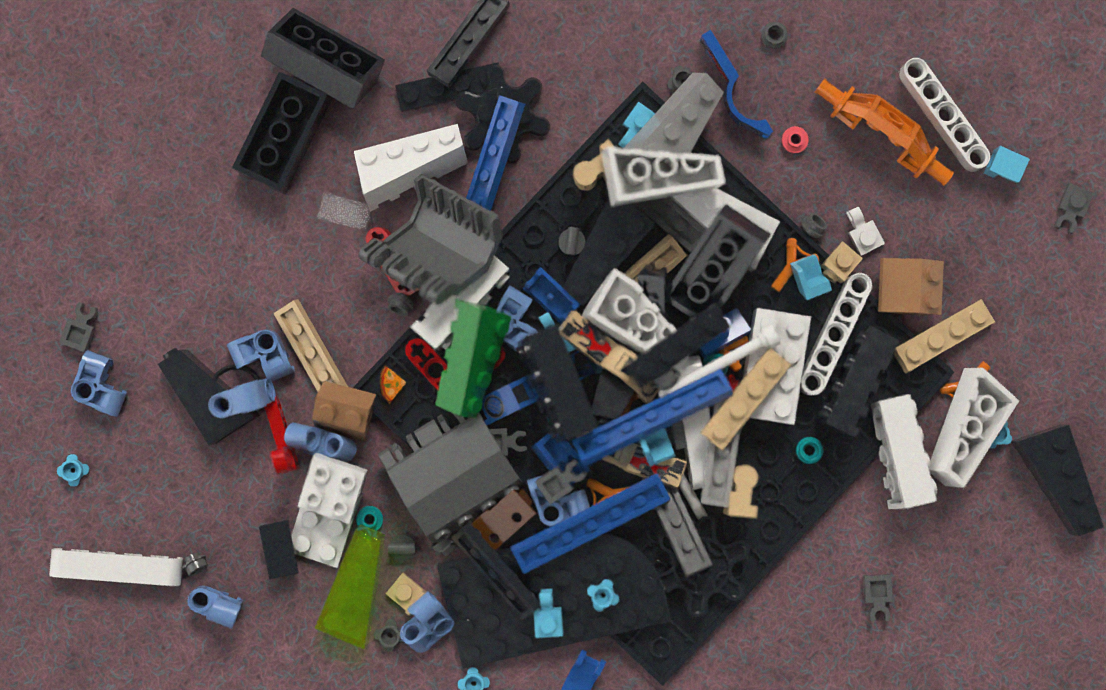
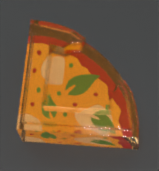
[380,365,407,403]

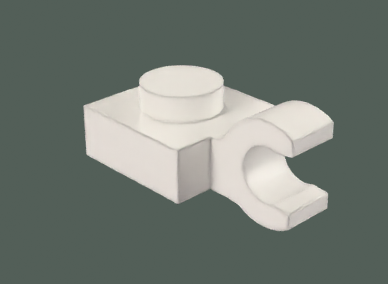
[846,207,885,256]

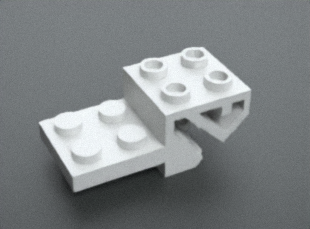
[291,453,368,568]

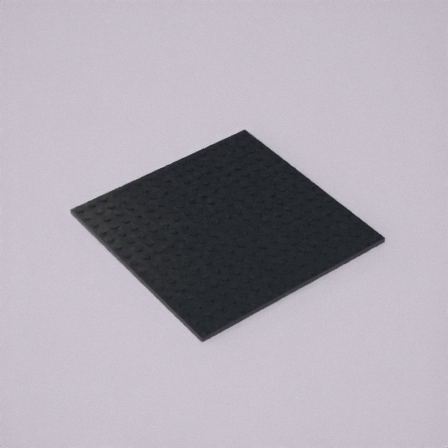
[353,81,955,686]

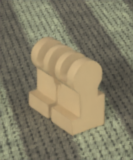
[574,140,614,191]
[723,465,758,517]

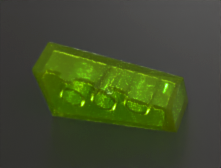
[315,524,385,649]

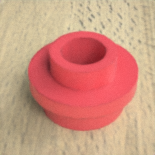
[782,127,809,153]

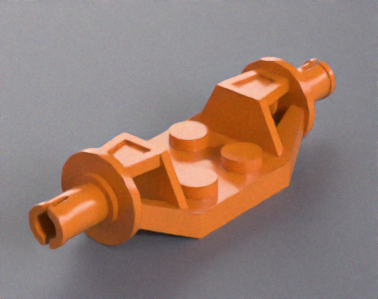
[814,78,954,186]

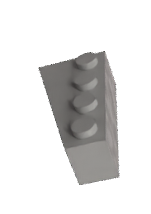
[623,73,724,154]

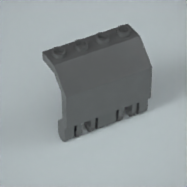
[359,174,502,305]
[378,412,525,543]

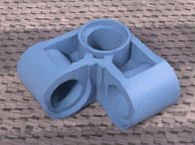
[496,285,537,352]
[226,330,295,382]
[71,350,127,417]
[209,378,276,418]
[284,423,357,462]
[527,475,590,526]
[188,585,243,629]
[400,591,454,653]

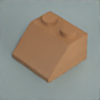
[878,258,944,316]
[312,381,376,442]

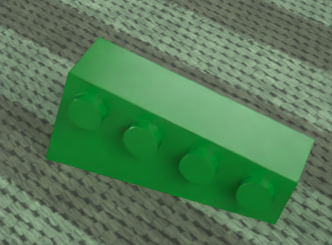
[436,298,512,419]

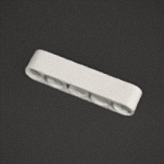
[899,58,990,172]
[800,273,872,395]
[673,356,710,490]
[49,548,183,586]

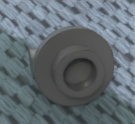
[559,227,585,256]
[388,534,416,561]

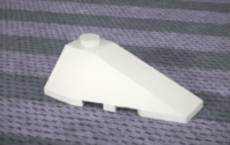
[582,269,690,372]

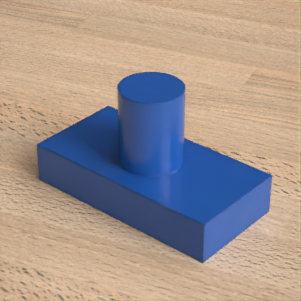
[698,308,751,359]

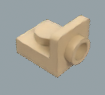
[820,241,863,284]
[386,572,427,615]

